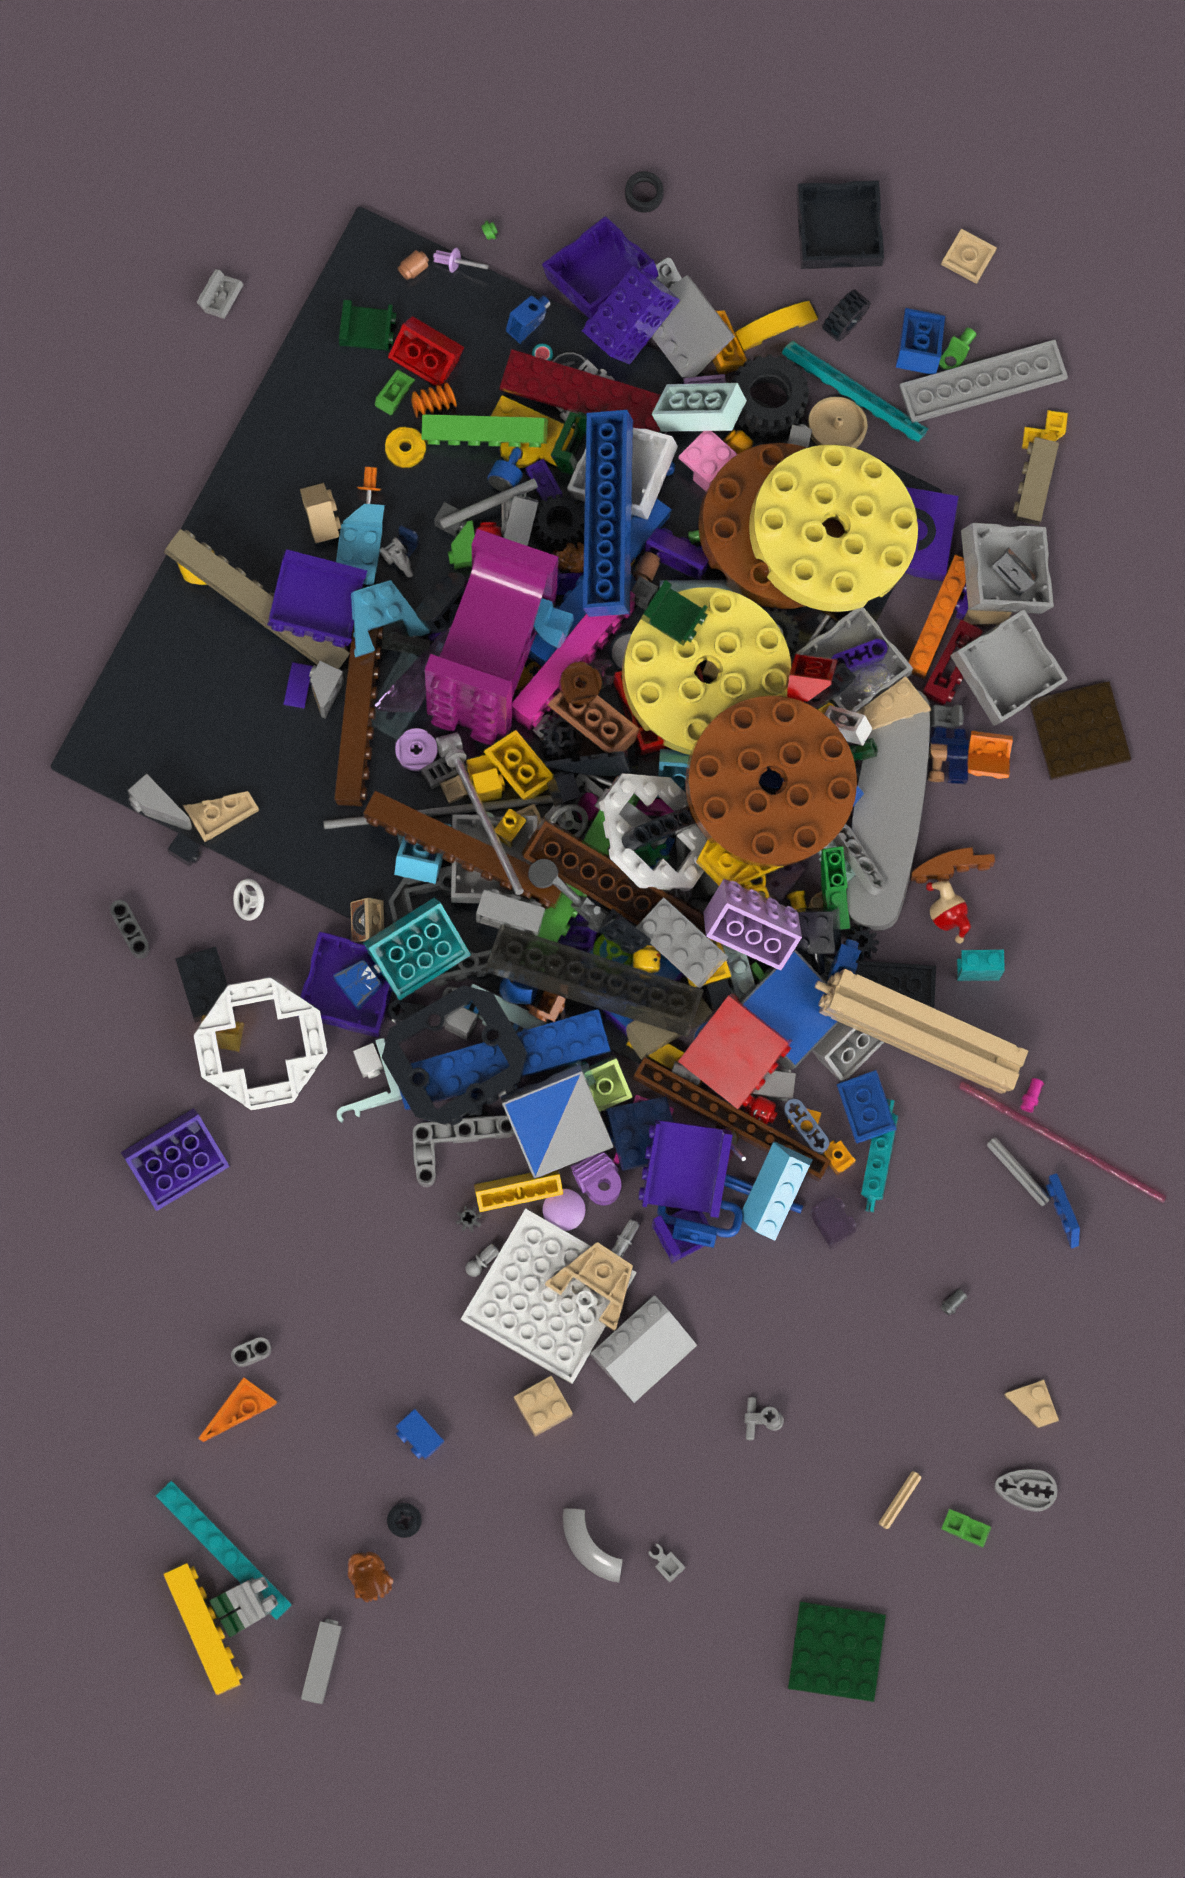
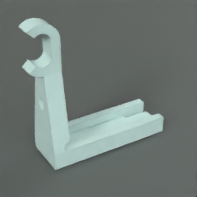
[337,1038,402,1123]

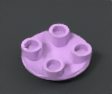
[543,1189,585,1231]

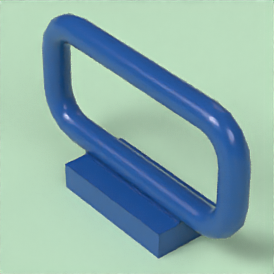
[657,1200,743,1248]

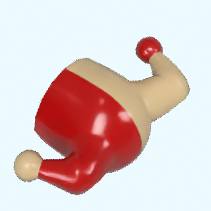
[926,881,971,944]

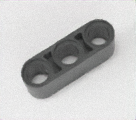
[110,900,150,959]

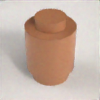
[398,250,429,280]
[633,552,660,582]

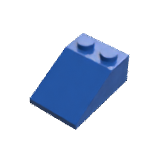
[896,308,945,374]

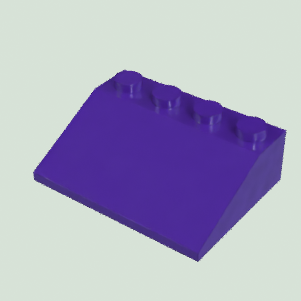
[121,1108,230,1211]

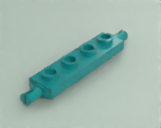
[861,1099,898,1212]

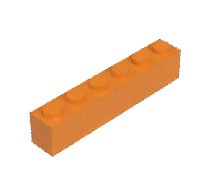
[908,555,966,679]

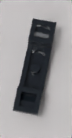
[804,663,856,710]

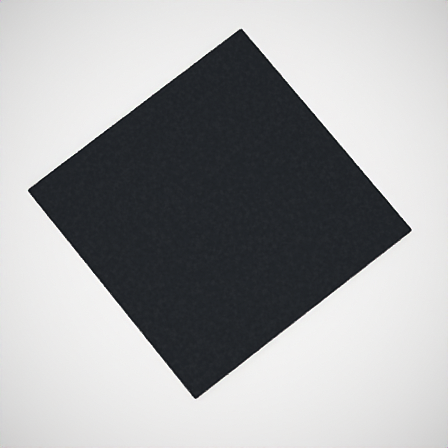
[51,207,942,1064]

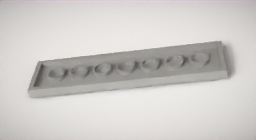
[899,340,1068,423]

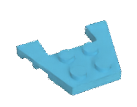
[351,580,430,657]

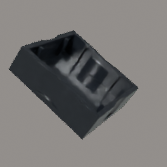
[796,180,884,269]

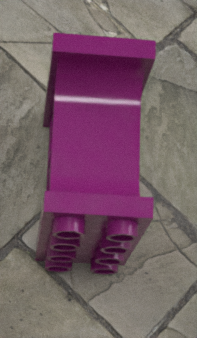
[425,529,559,745]

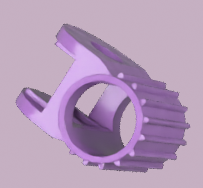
[571,1152,621,1206]

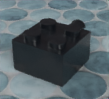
[795,907,841,974]

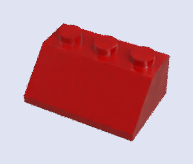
[388,316,465,387]
[787,654,837,702]

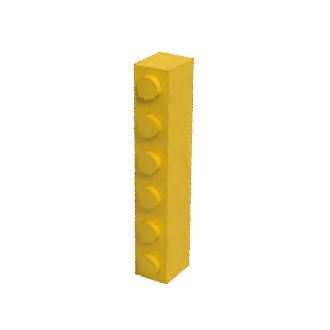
[163,1563,243,1696]

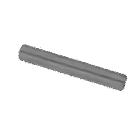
[987,1137,1050,1206]

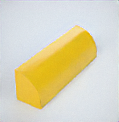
[474,1170,563,1212]

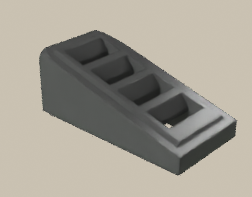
[421,757,467,790]

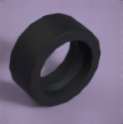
[625,171,664,213]

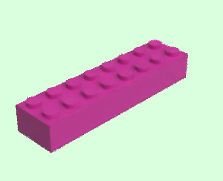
[512,591,636,731]

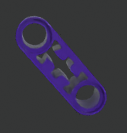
[831,639,887,672]

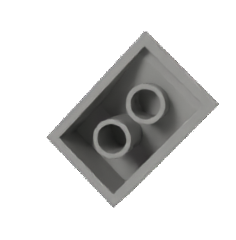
[128,774,192,831]

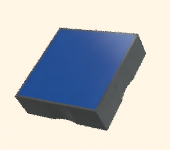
[738,949,839,1070]

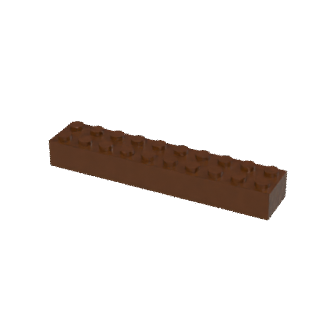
[521,817,708,938]

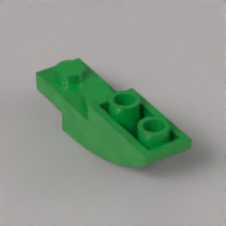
[821,846,850,930]

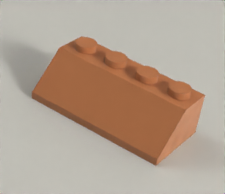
[548,679,639,753]

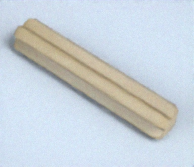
[879,1471,921,1529]

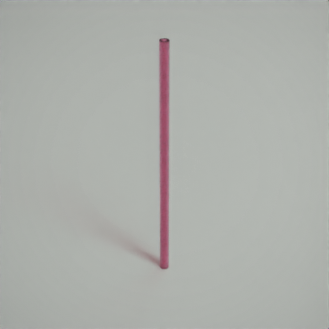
[958,1081,1167,1204]

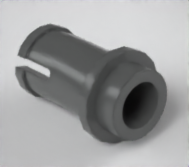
[941,1289,968,1316]

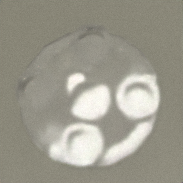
[852,663,892,697]

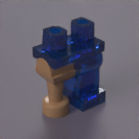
[928,727,969,785]

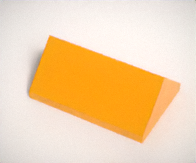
[712,311,747,375]

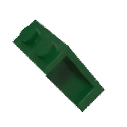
[339,300,396,351]
[641,580,708,646]

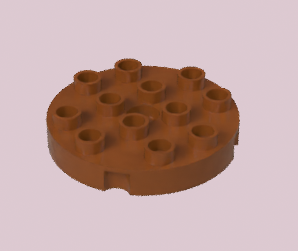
[699,443,845,609]
[685,696,857,867]

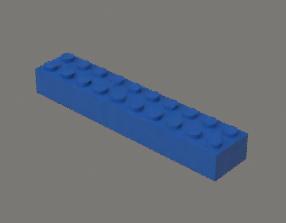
[583,410,633,617]
[399,1009,611,1111]

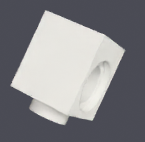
[353,1043,383,1079]

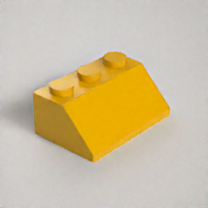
[484,730,553,800]

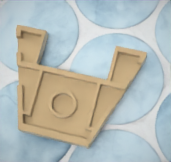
[545,1242,633,1331]

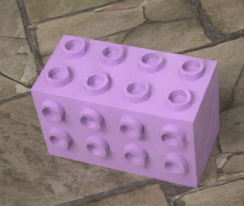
[703,879,802,970]

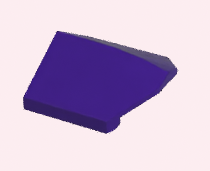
[557,914,597,952]

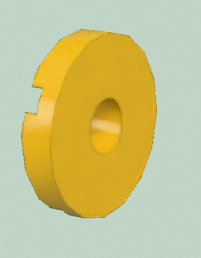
[385,427,426,468]

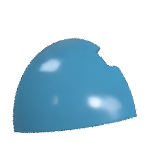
[534,598,574,648]

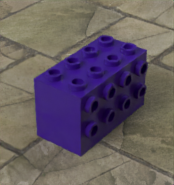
[582,266,680,365]

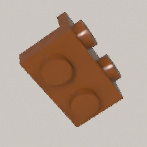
[525,989,566,1022]

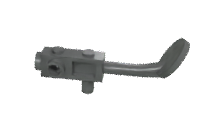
[528,859,608,932]

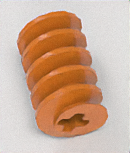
[411,383,457,418]

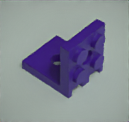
[651,1209,717,1264]

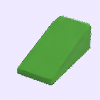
[375,369,415,415]

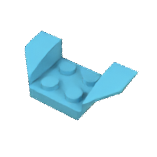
[336,504,384,585]

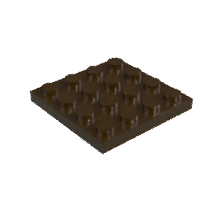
[1029,681,1132,781]

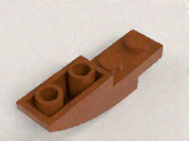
[910,847,995,884]

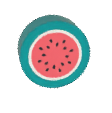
[532,344,553,361]

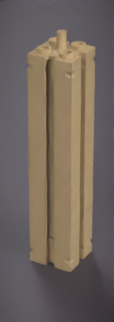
[814,969,1028,1094]

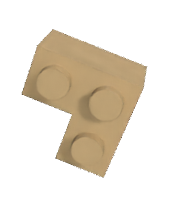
[300,483,341,543]

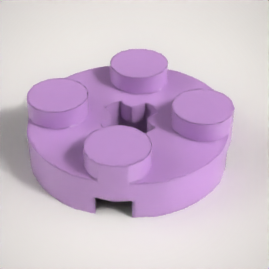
[395,728,437,771]

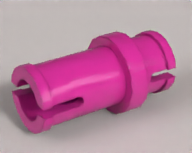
[1020,1078,1044,1113]

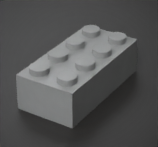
[636,898,729,989]

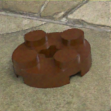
[559,662,602,705]

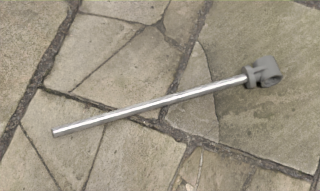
[436,732,524,895]

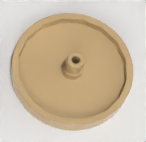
[807,397,868,448]

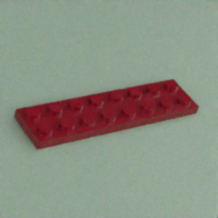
[499,349,661,433]

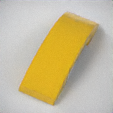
[735,301,818,351]

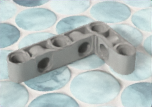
[413,1115,515,1187]

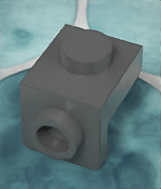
[930,705,964,730]

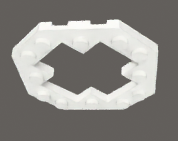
[599,774,706,891]
[193,977,328,1110]

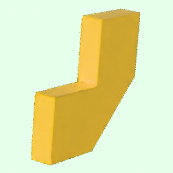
[1022,410,1068,449]

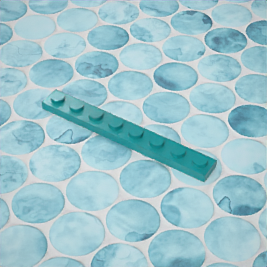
[782,341,928,442]
[156,1481,292,1620]

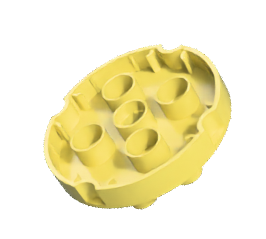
[749,445,918,612]
[622,587,791,755]

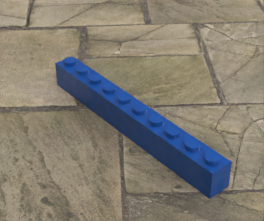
[528,499,672,667]

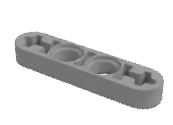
[833,824,886,895]

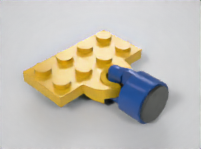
[487,396,574,491]

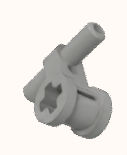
[379,537,414,578]
[744,1397,784,1441]

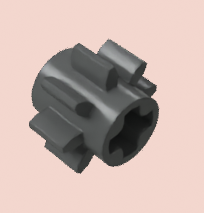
[456,1206,482,1233]

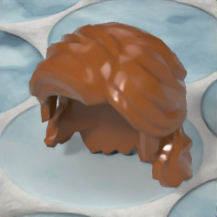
[552,542,584,573]
[348,1551,393,1603]

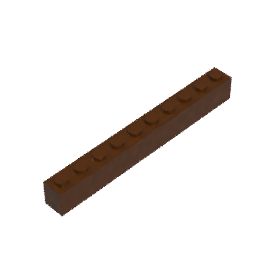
[335,625,383,806]
[364,791,566,909]
[633,1057,831,1182]

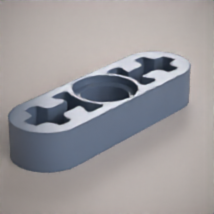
[784,1099,829,1154]

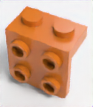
[968,731,1013,779]

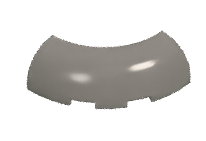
[563,1508,622,1583]

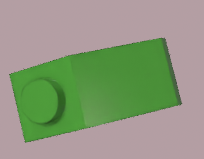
[448,521,475,570]

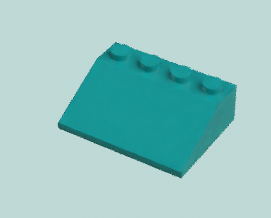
[363,898,471,1000]

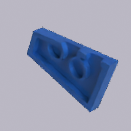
[1046,1173,1080,1249]

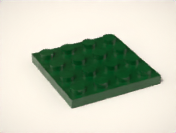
[788,1602,886,1702]

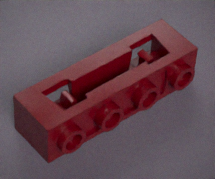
[923,620,983,706]

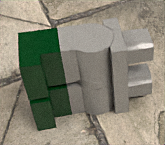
[210,1577,278,1638]

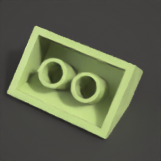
[582,1056,632,1112]

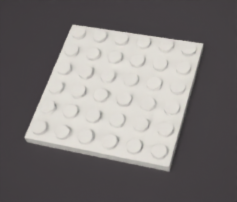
[461,1209,637,1384]

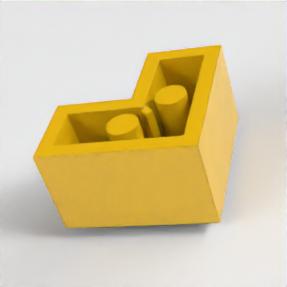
[466,755,505,803]

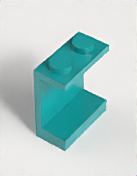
[956,950,1005,981]

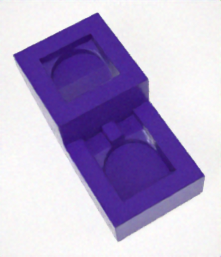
[284,662,313,708]

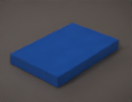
[836,1070,897,1144]

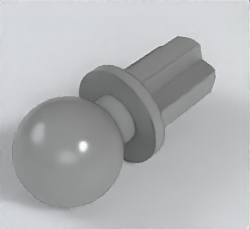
[465,1244,499,1277]

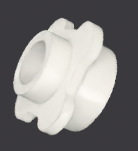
[572,1287,598,1313]

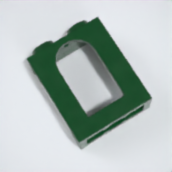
[551,412,587,476]

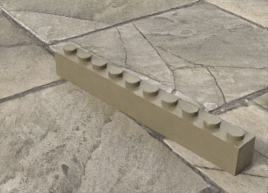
[164,529,350,669]

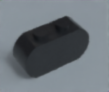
[416,573,468,633]

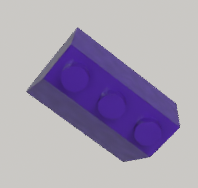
[645,528,709,580]

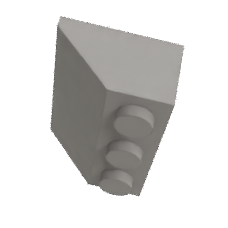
[476,889,545,940]
[812,1022,884,1082]

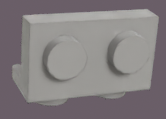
[197,269,244,319]

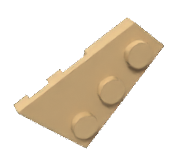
[856,676,931,730]

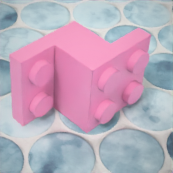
[679,431,738,491]

